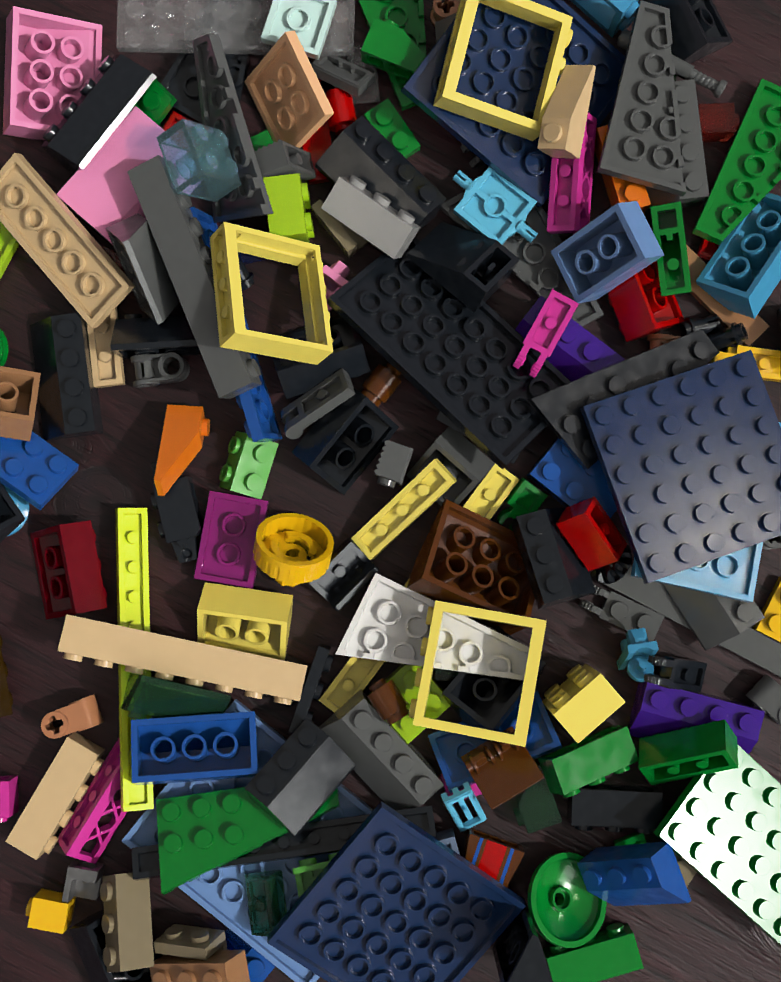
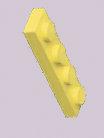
[351,458,457,560]

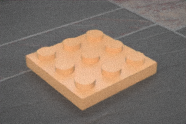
[244,30,334,148]

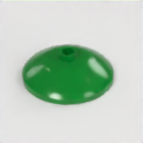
[528,852,607,948]

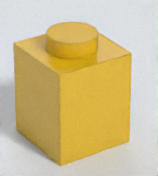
[26,889,76,934]

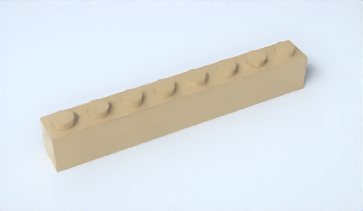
[57,614,307,705]

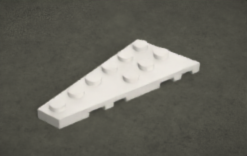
[335,573,529,681]

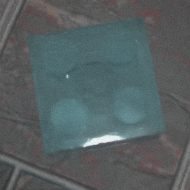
[157,119,242,202]

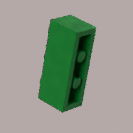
[638,720,738,785]
[538,725,639,798]
[543,923,644,982]

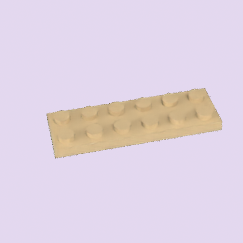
[0,153,135,328]

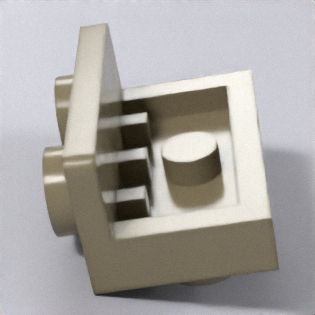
[154,924,227,961]

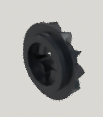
[590,545,632,584]

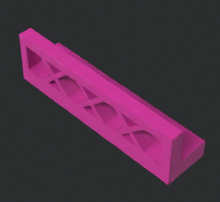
[547,112,597,234]
[57,738,127,864]

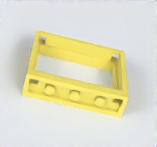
[433,0,573,141]
[210,222,333,365]
[409,600,547,747]

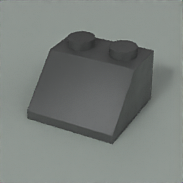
[406,427,495,506]

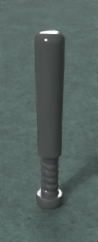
[617,30,728,98]

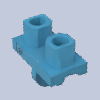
[617,628,659,682]

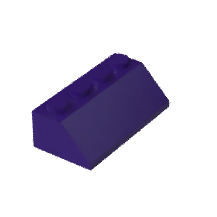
[515,296,625,382]
[628,681,765,754]

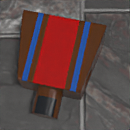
[463,827,525,887]

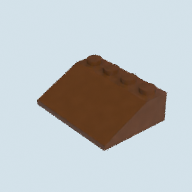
[407,499,535,635]

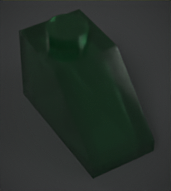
[513,759,562,834]

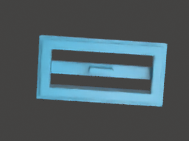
[441,781,487,832]

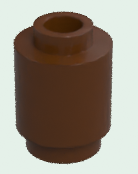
[361,363,402,407]
[367,678,409,726]

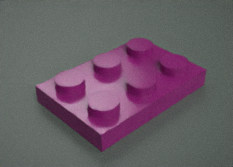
[194,491,269,589]

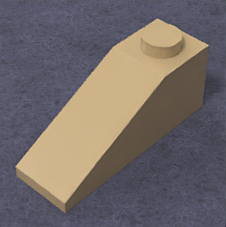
[537,65,596,159]

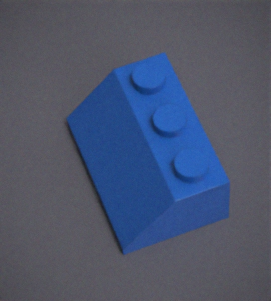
[577,842,691,906]

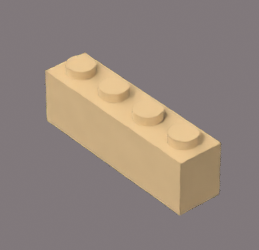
[5,732,105,860]

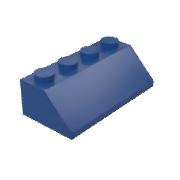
[131,711,259,786]

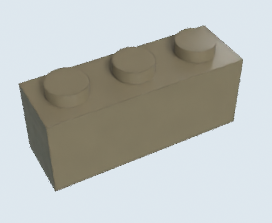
[100,872,154,973]

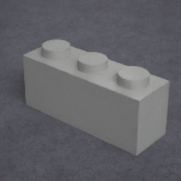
[321,175,421,259]

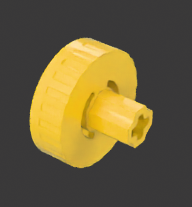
[253,513,334,587]

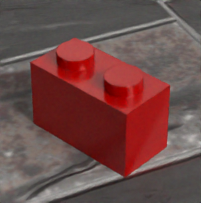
[556,496,627,571]

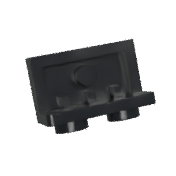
[308,538,379,611]

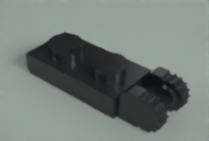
[643,655,707,692]

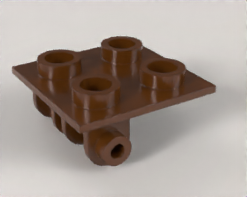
[460,726,545,810]

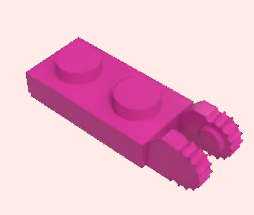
[513,289,579,378]

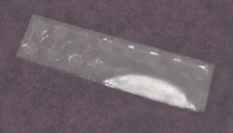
[116,0,355,56]

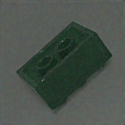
[121,673,231,719]

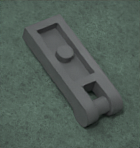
[280,368,355,439]

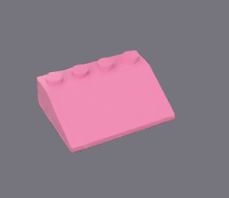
[3,6,102,140]
[56,106,207,246]

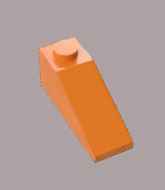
[154,404,210,496]

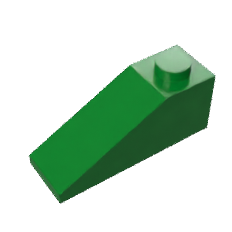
[361,17,426,80]
[650,201,692,296]

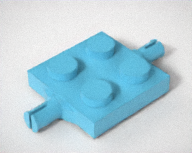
[452,167,538,245]

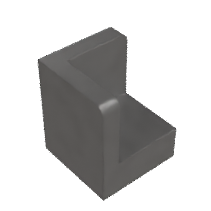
[62,859,105,903]

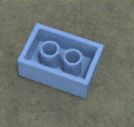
[551,201,664,303]

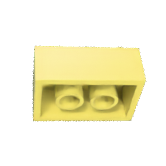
[542,663,625,743]

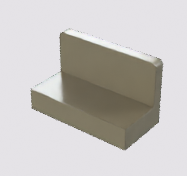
[311,199,369,258]

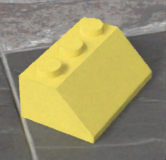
[197,582,293,660]

